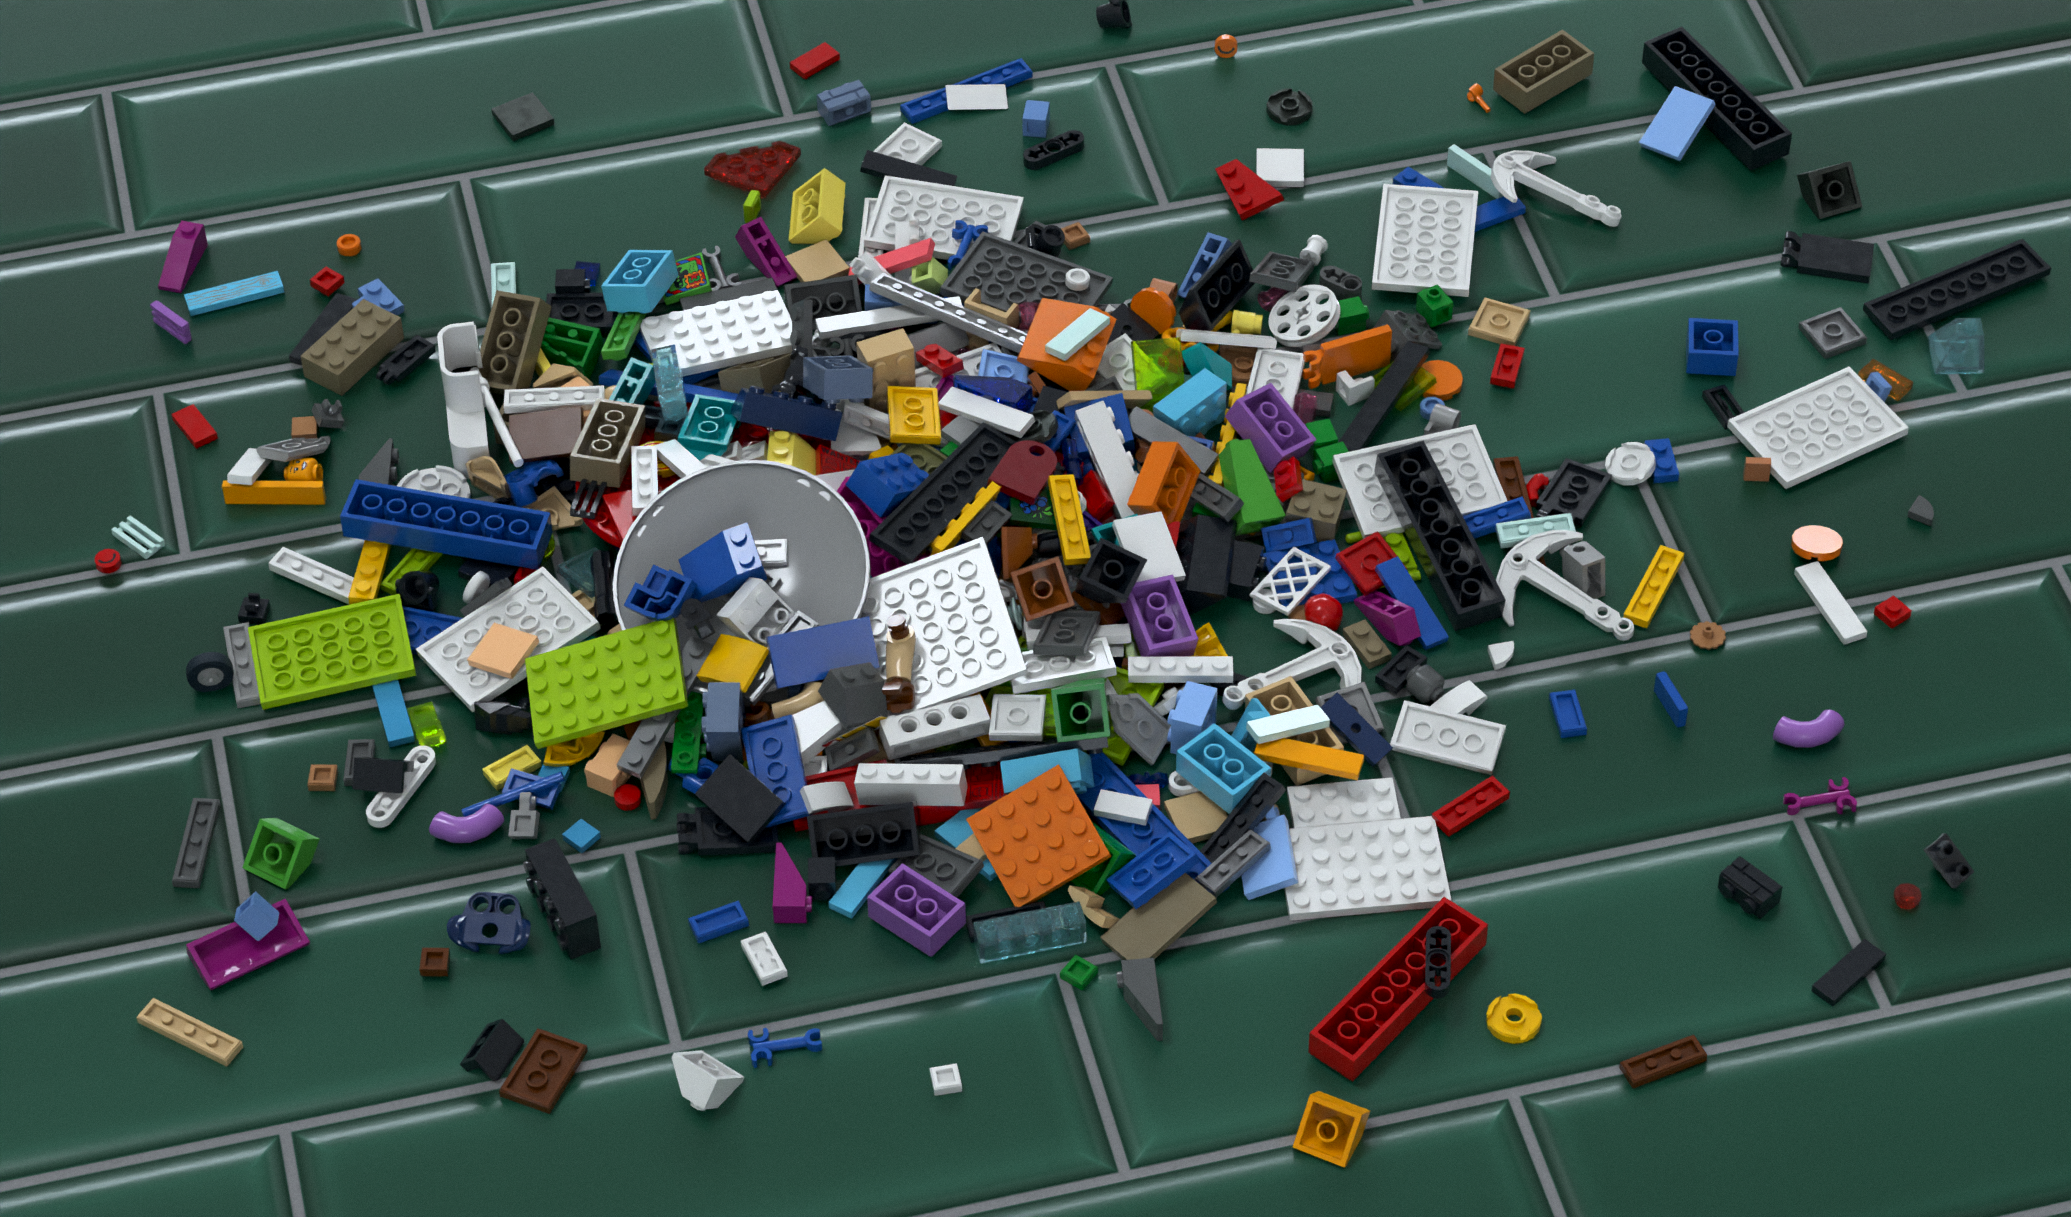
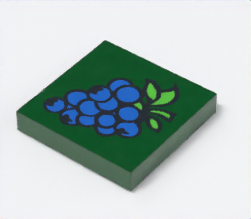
[1009,484,1058,531]

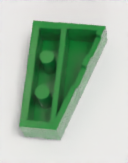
[540,318,604,379]

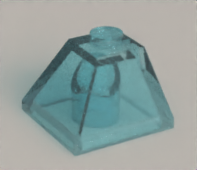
[1928,318,1984,374]

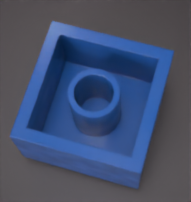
[1686,318,1738,376]

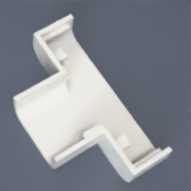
[437,322,490,479]

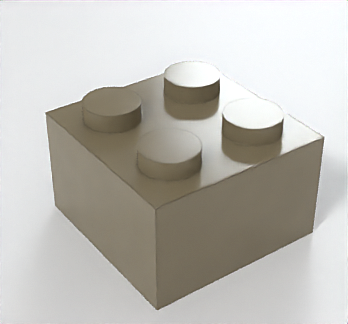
[1285,479,1347,542]

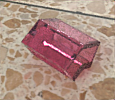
[1293,392,1317,424]

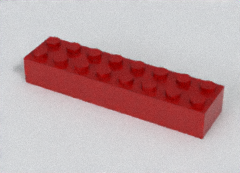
[1308,897,1488,1082]

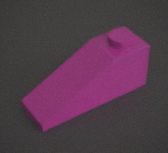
[735,217,797,288]
[158,220,208,293]
[1354,590,1421,646]
[772,843,812,923]

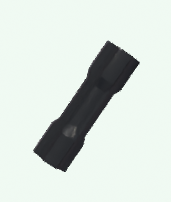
[590,550,617,626]

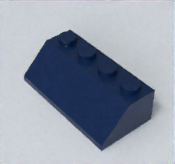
[730,386,843,441]

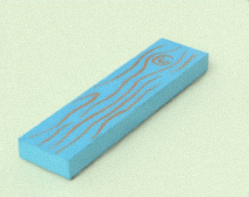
[184,271,284,316]

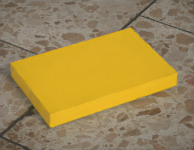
[887,386,941,445]

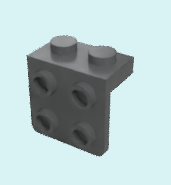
[1374,310,1442,362]

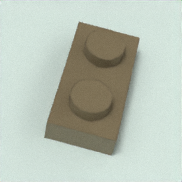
[1343,619,1392,669]

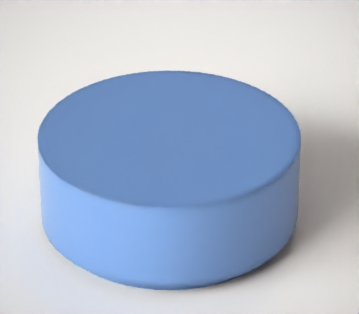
[1420,397,1445,420]

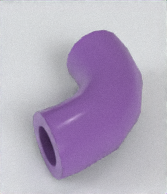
[1773,709,1845,748]
[429,804,504,843]

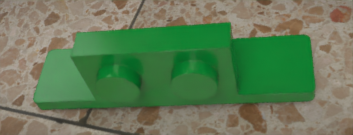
[671,691,708,773]

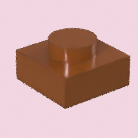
[1026,371,1046,398]

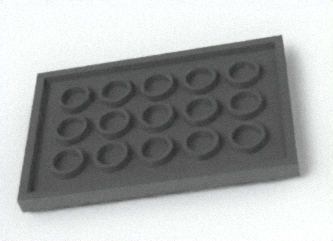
[940,231,1113,327]

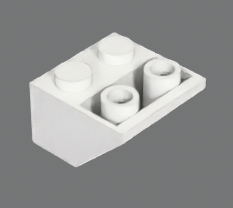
[716,577,795,647]

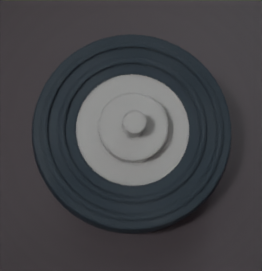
[186,652,234,692]

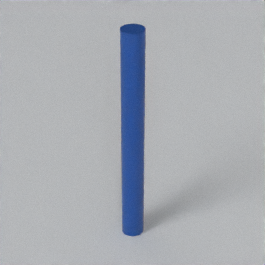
[462,771,565,817]

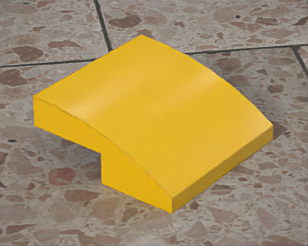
[696,634,769,693]

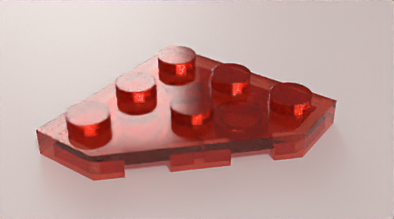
[704,141,801,198]

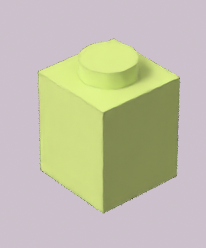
[912,257,948,294]

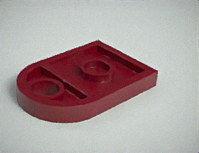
[987,440,1057,505]

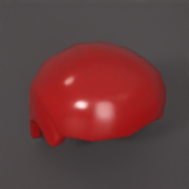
[1304,593,1343,631]

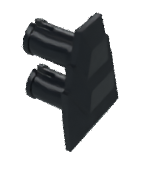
[474,695,533,735]

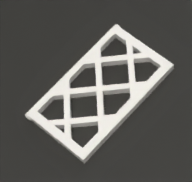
[1249,547,1331,616]

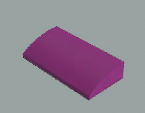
[186,899,310,990]

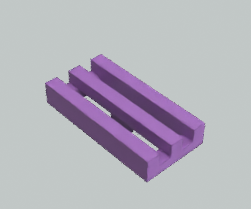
[150,300,192,344]

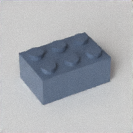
[803,355,873,404]
[702,682,747,761]

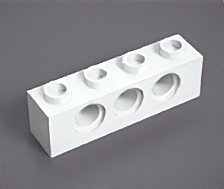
[879,694,990,760]

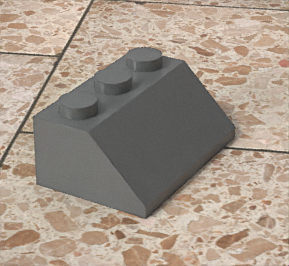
[783,274,862,330]

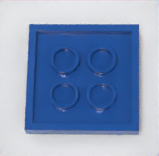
[1263,539,1357,615]

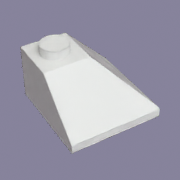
[672,1050,745,1111]

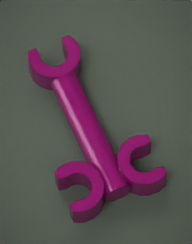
[1783,777,1857,815]

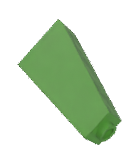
[1219,439,1286,536]

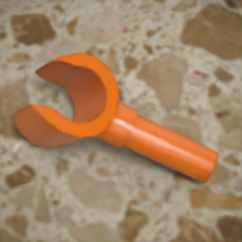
[1467,84,1491,113]

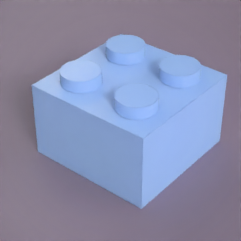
[1167,681,1217,754]

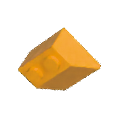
[1293,1091,1370,1168]

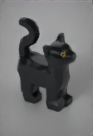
[771,345,825,404]

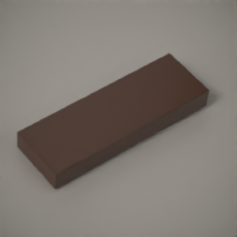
[1619,1034,1707,1088]

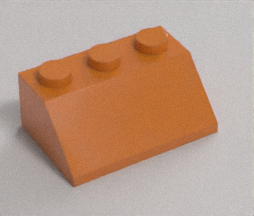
[1127,441,1201,525]

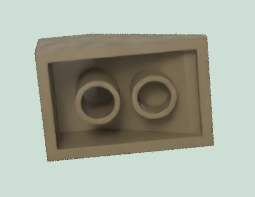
[718,353,791,394]

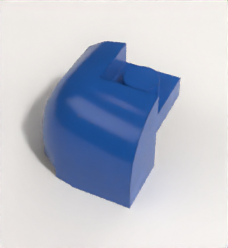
[624,564,697,621]

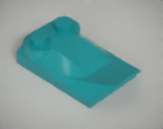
[678,394,741,461]

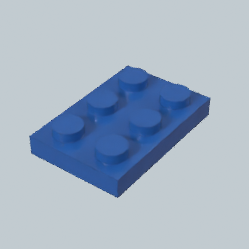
[1106,832,1200,909]

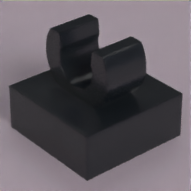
[238,593,270,625]

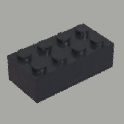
[523,838,601,960]

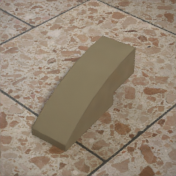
[640,740,668,820]

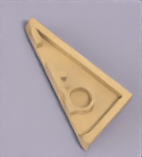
[522,486,583,531]

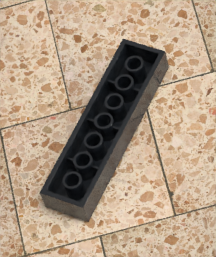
[1642,27,1792,170]
[1374,440,1506,631]

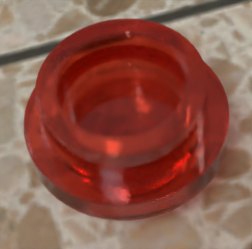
[1894,883,1922,909]

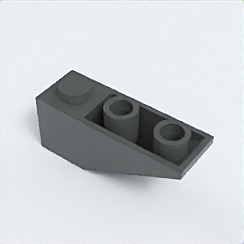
[358,438,399,486]

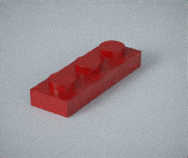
[1432,776,1510,837]

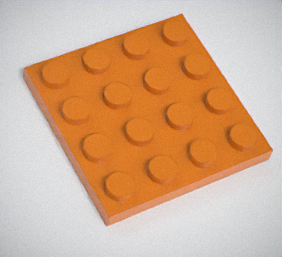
[966,764,1112,907]

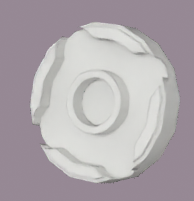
[1605,442,1656,486]

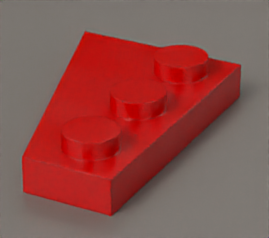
[1215,159,1284,220]

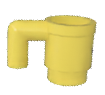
[1231,310,1263,335]

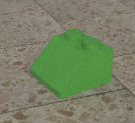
[242,818,320,889]

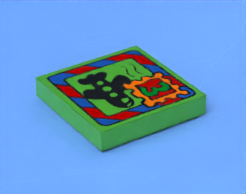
[663,252,712,305]

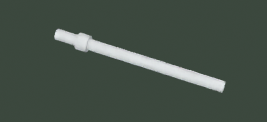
[470,367,524,467]

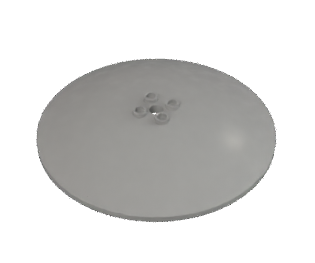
[613,460,871,694]

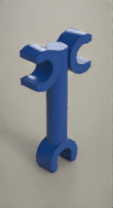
[948,220,988,270]
[748,1028,822,1068]

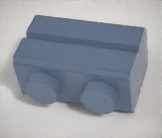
[817,80,871,126]

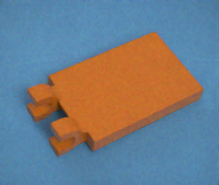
[1302,324,1392,389]

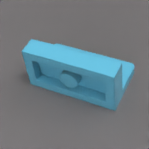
[1231,698,1271,753]

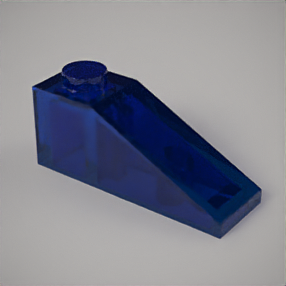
[953,375,1033,412]

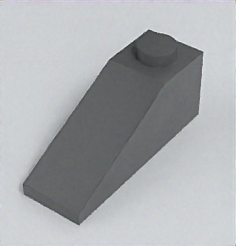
[1116,958,1163,1041]

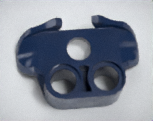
[447,892,531,954]

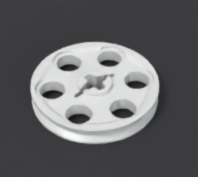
[1268,285,1340,347]

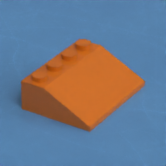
[1016,298,1116,391]

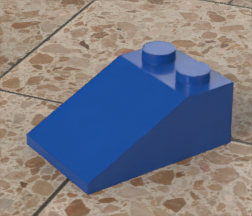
[679,522,767,603]

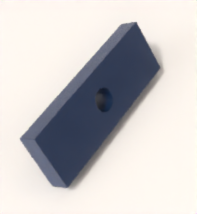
[1320,692,1393,767]

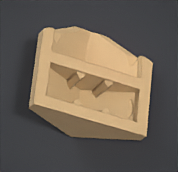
[533,363,593,388]
[465,456,511,499]

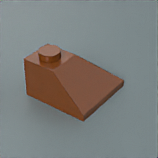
[1000,527,1037,581]
[1010,556,1075,622]

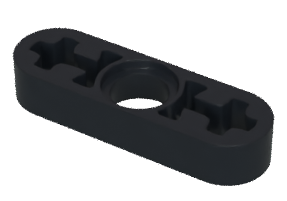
[1023,130,1084,170]
[1425,926,1451,998]

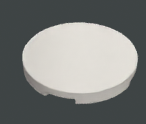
[397,465,471,499]

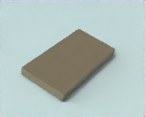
[1101,873,1217,960]

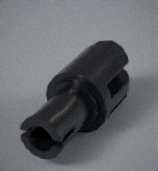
[1037,529,1094,558]

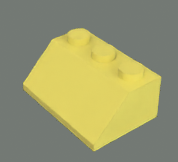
[789,168,845,244]
[767,430,816,475]

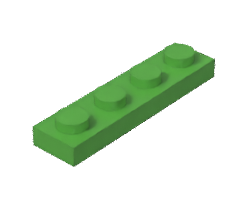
[601,312,647,361]

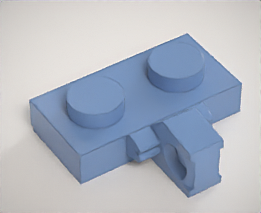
[352,278,404,315]

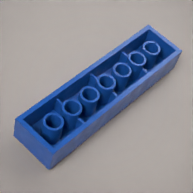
[340,479,553,570]

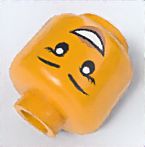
[284,458,323,481]

